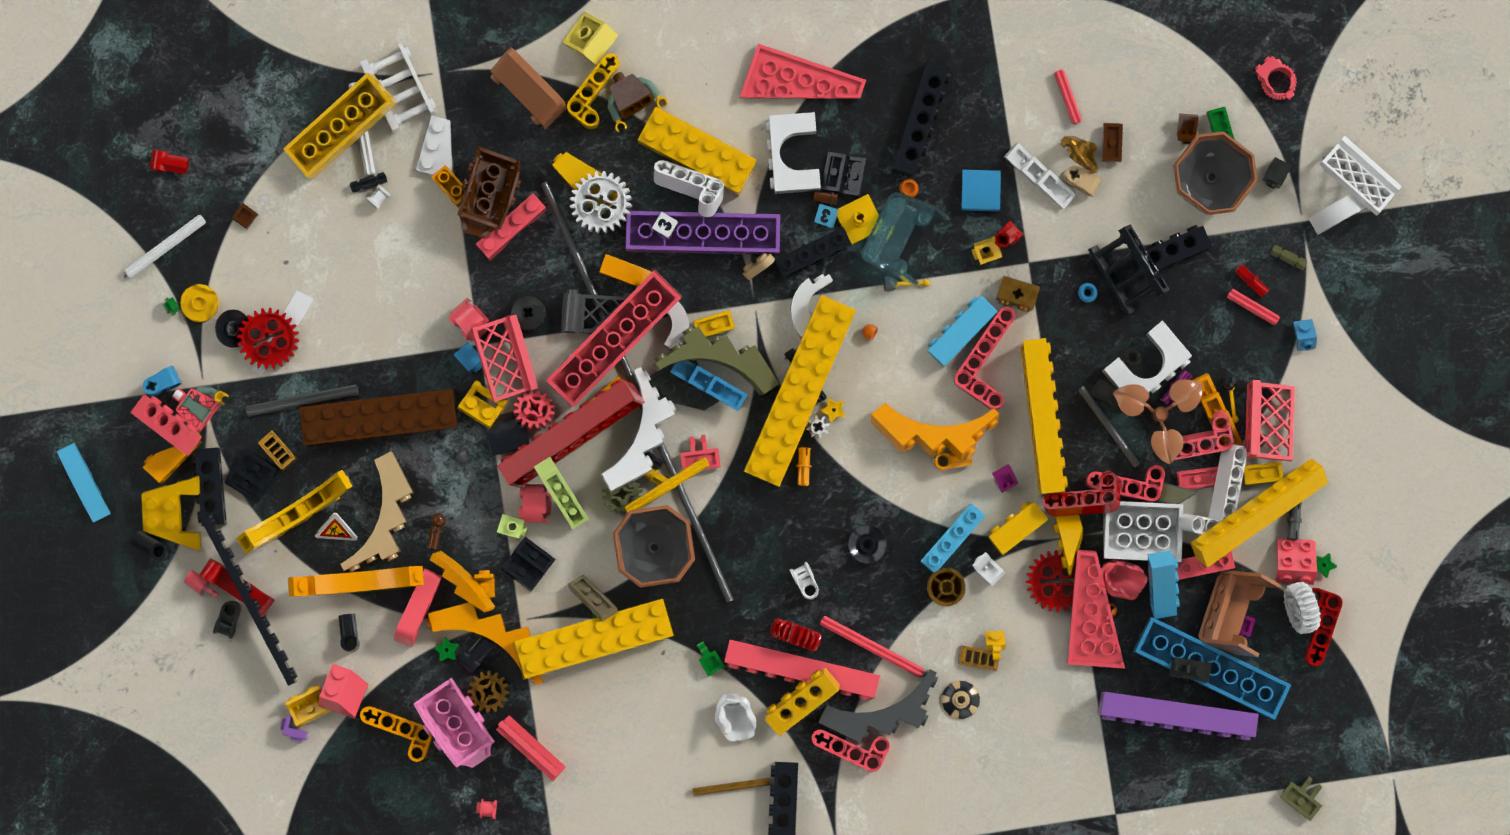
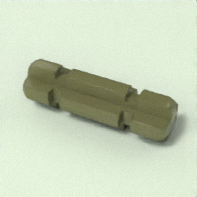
[1270,245,1307,270]

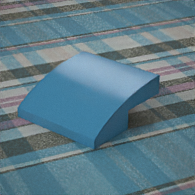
[961,170,1001,212]

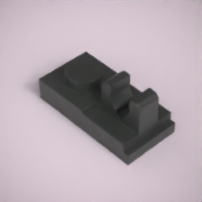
[1170,657,1212,682]

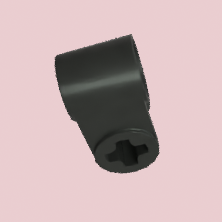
[213,601,241,639]

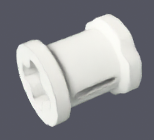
[366,184,391,210]

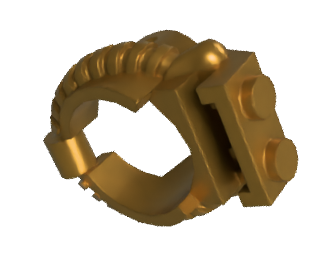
[1060,136,1098,173]

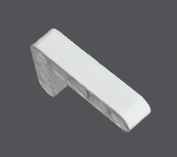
[1179,444,1247,534]

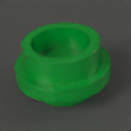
[163,297,179,316]

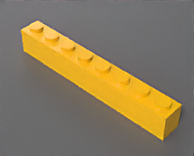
[1191,458,1328,568]

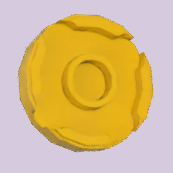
[180,284,219,323]

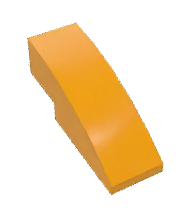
[599,254,652,288]

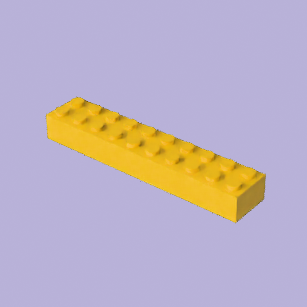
[744,295,856,487]

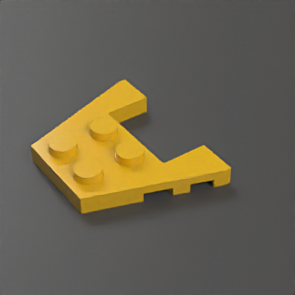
[142,476,202,551]

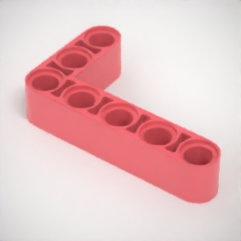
[954,307,1015,410]

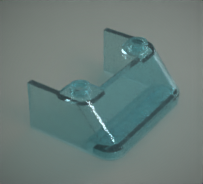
[861,192,950,285]

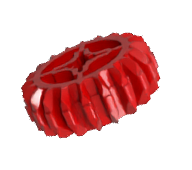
[770,619,822,651]

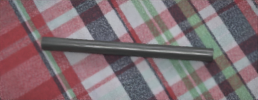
[1078,386,1140,468]

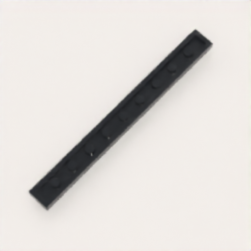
[198,511,298,686]

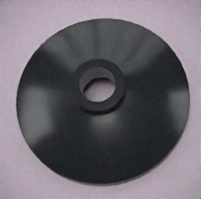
[215,309,249,348]
[848,525,887,564]

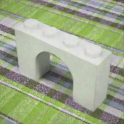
[765,112,821,194]
[1102,320,1192,394]

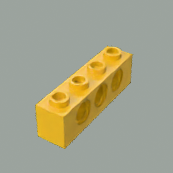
[765,667,840,736]

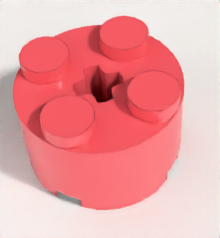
[448,298,492,342]
[519,484,552,523]

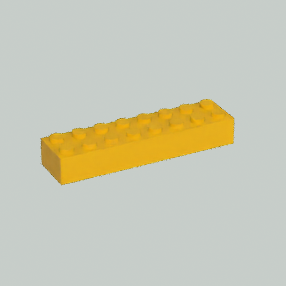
[1020,338,1068,496]
[513,599,674,680]

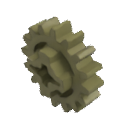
[602,481,643,515]

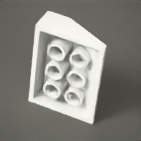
[1103,501,1183,562]

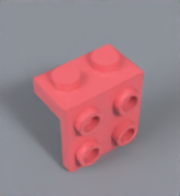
[1275,538,1317,585]

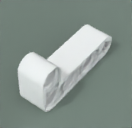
[654,160,724,217]

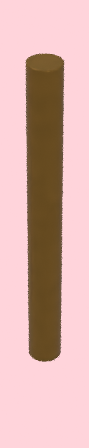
[692,778,770,796]

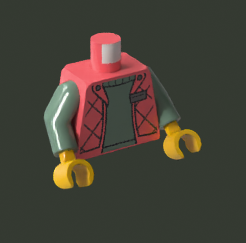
[172,387,229,435]

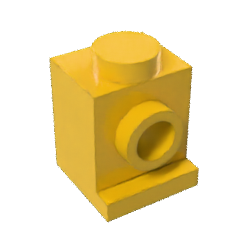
[972,236,1002,265]

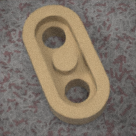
[743,253,775,280]

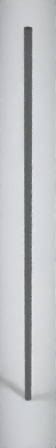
[541,181,734,603]

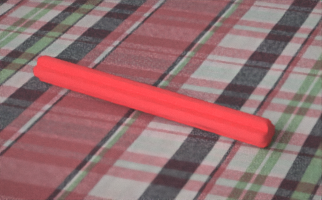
[820,616,925,677]

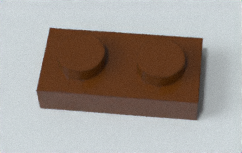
[1102,123,1123,163]

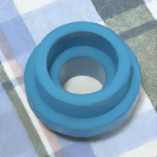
[1078,283,1097,302]

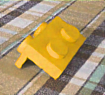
[285,686,331,728]

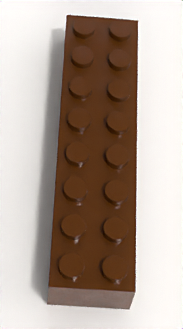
[299,389,459,447]

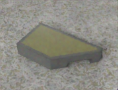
[1158,482,1198,504]

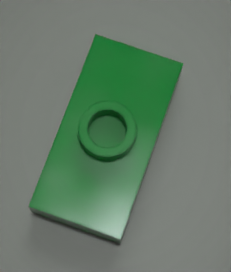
[1206,107,1235,140]

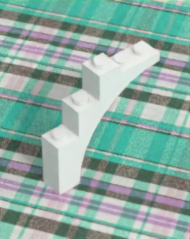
[601,367,676,493]

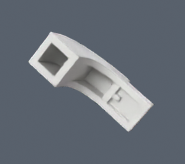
[1308,189,1376,235]
[790,274,833,339]
[664,302,689,350]

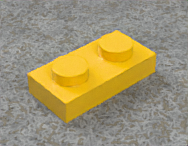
[693,310,735,338]
[1243,462,1283,485]

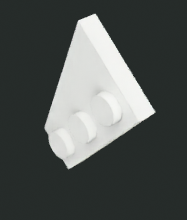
[416,116,452,175]

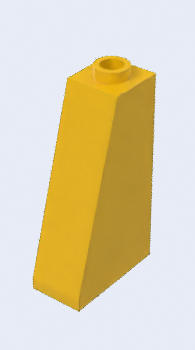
[552,152,625,215]

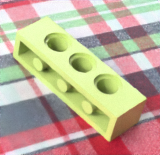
[534,457,589,529]

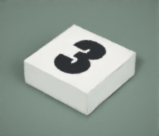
[652,212,678,239]

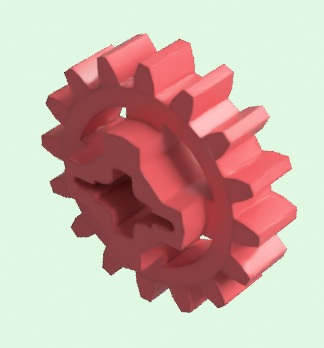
[513,390,555,431]

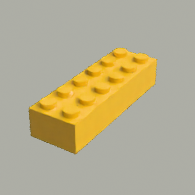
[283,73,398,179]
[638,107,757,196]

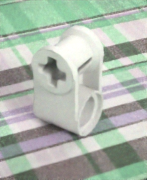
[790,562,819,600]

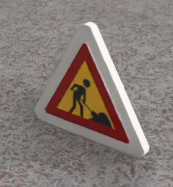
[315,513,357,541]

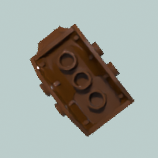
[457,146,521,238]

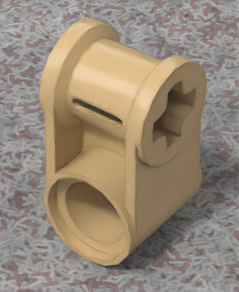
[1063,166,1102,197]

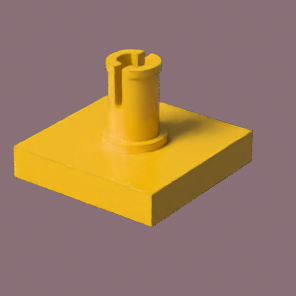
[837,194,885,245]

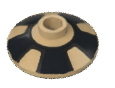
[941,680,980,719]

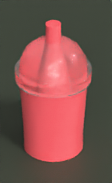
[184,570,219,598]

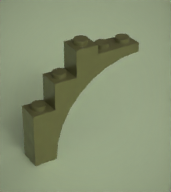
[652,326,779,396]

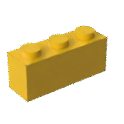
[988,501,1048,555]

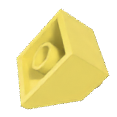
[562,12,618,65]

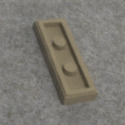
[568,575,618,622]

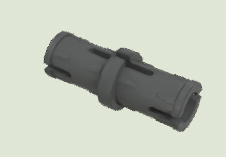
[1287,502,1302,540]

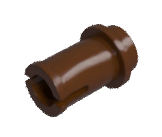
[813,190,838,207]

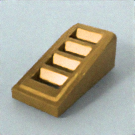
[258,430,298,471]
[958,645,999,671]

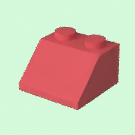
[318,664,368,719]

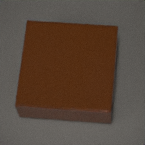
[231,203,259,230]

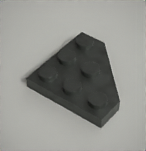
[649,360,720,411]

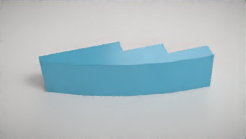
[57,443,111,523]

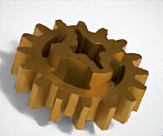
[467,671,510,713]

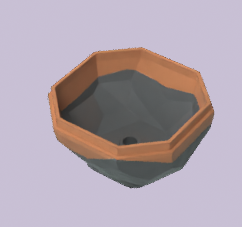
[1173,131,1258,215]
[613,505,695,588]

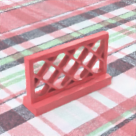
[471,314,538,402]
[1245,380,1295,462]
[496,715,566,781]

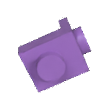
[280,715,309,742]

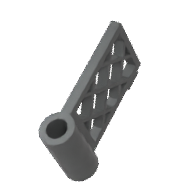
[561,290,631,334]

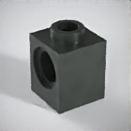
[1262,157,1292,189]

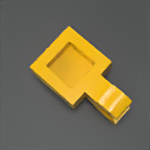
[985,631,1006,660]

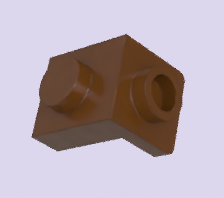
[1177,113,1199,144]

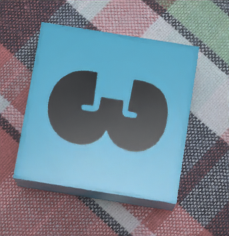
[814,204,839,228]

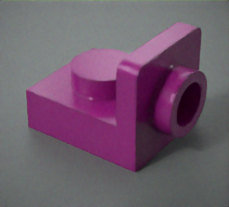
[992,464,1019,493]

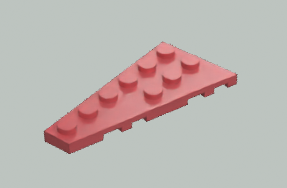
[740,44,866,99]
[1067,550,1125,669]

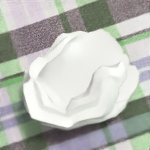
[715,694,756,742]

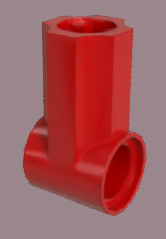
[149,150,189,175]
[995,221,1024,248]

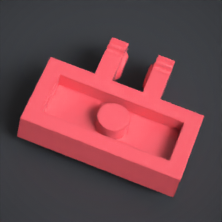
[680,435,721,470]

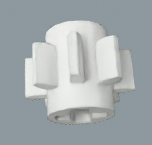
[806,415,830,438]

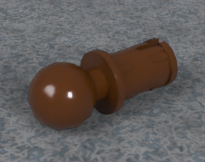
[426,513,446,550]

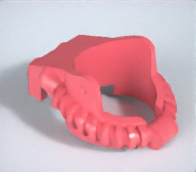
[1254,56,1297,100]

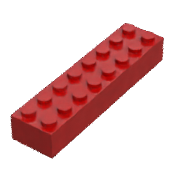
[497,379,645,488]

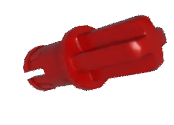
[1235,265,1270,298]

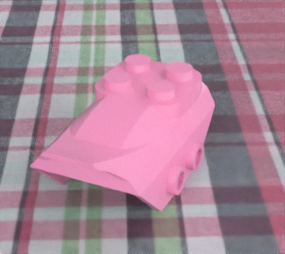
[413,678,495,768]

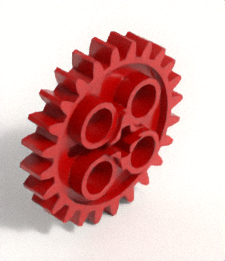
[237,308,299,370]
[1025,550,1076,612]

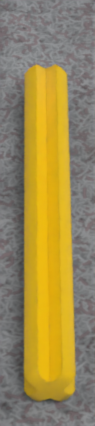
[625,457,709,513]

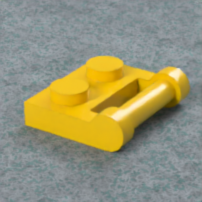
[457,380,509,429]

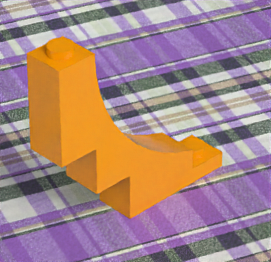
[288,566,424,597]
[426,602,544,685]

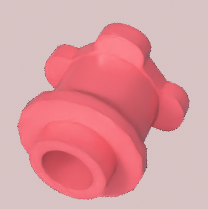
[476,799,497,819]

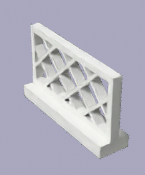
[1319,136,1402,216]

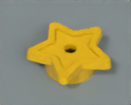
[821,398,845,423]

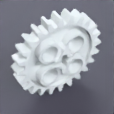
[570,171,632,234]

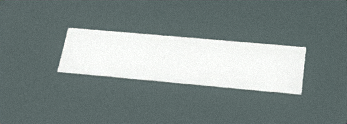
[252,290,313,375]

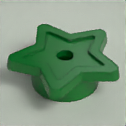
[1316,553,1337,578]
[434,637,459,662]

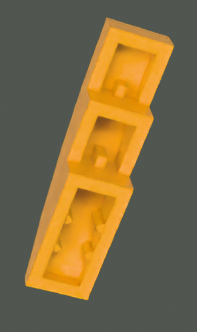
[1191,373,1243,446]
[430,551,495,612]

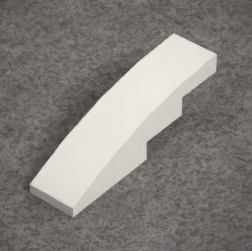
[1004,143,1076,209]

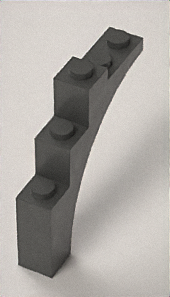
[818,669,938,743]

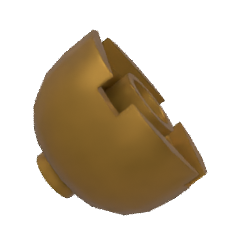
[927,568,966,607]

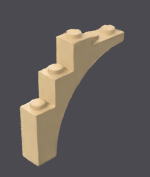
[341,451,414,573]

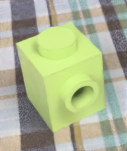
[497,514,528,540]

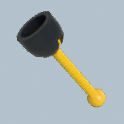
[1222,377,1239,423]

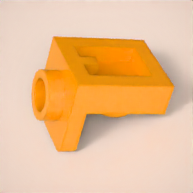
[474,570,495,598]

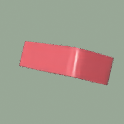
[1174,410,1233,460]
[1086,465,1165,502]
[394,568,443,648]
[811,729,890,772]

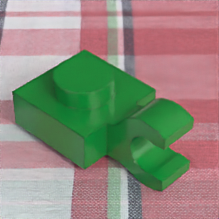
[697,641,725,676]

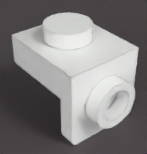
[972,553,1005,586]

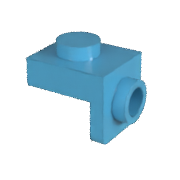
[1293,319,1317,351]

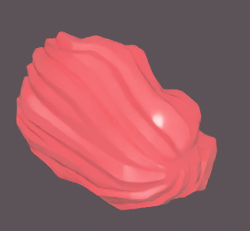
[1101,559,1148,600]

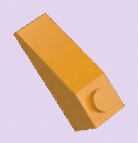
[143,441,202,484]

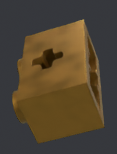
[996,276,1040,312]

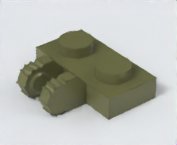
[1279,776,1322,821]

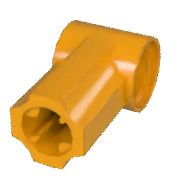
[933,452,972,470]

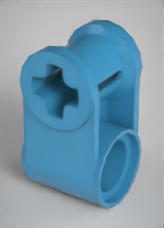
[143,366,182,397]

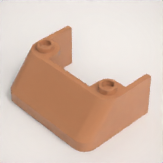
[490,47,566,130]
[1199,570,1281,657]

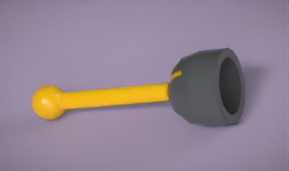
[884,276,930,292]

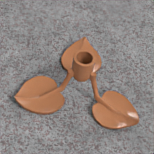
[1113,379,1202,464]

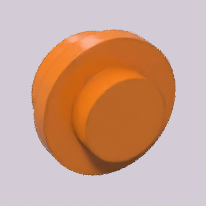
[899,179,919,198]

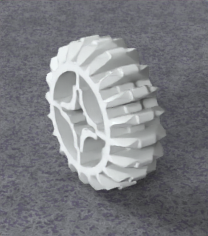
[1283,582,1321,634]

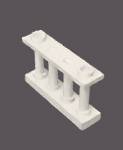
[360,43,436,133]

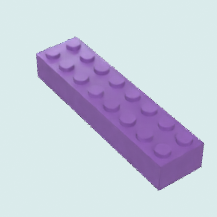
[626,211,780,255]
[1098,692,1259,740]

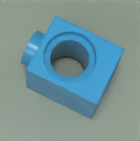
[454,342,482,373]

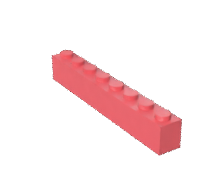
[724,640,880,701]

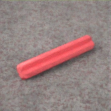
[1054,69,1082,124]
[1227,289,1280,325]

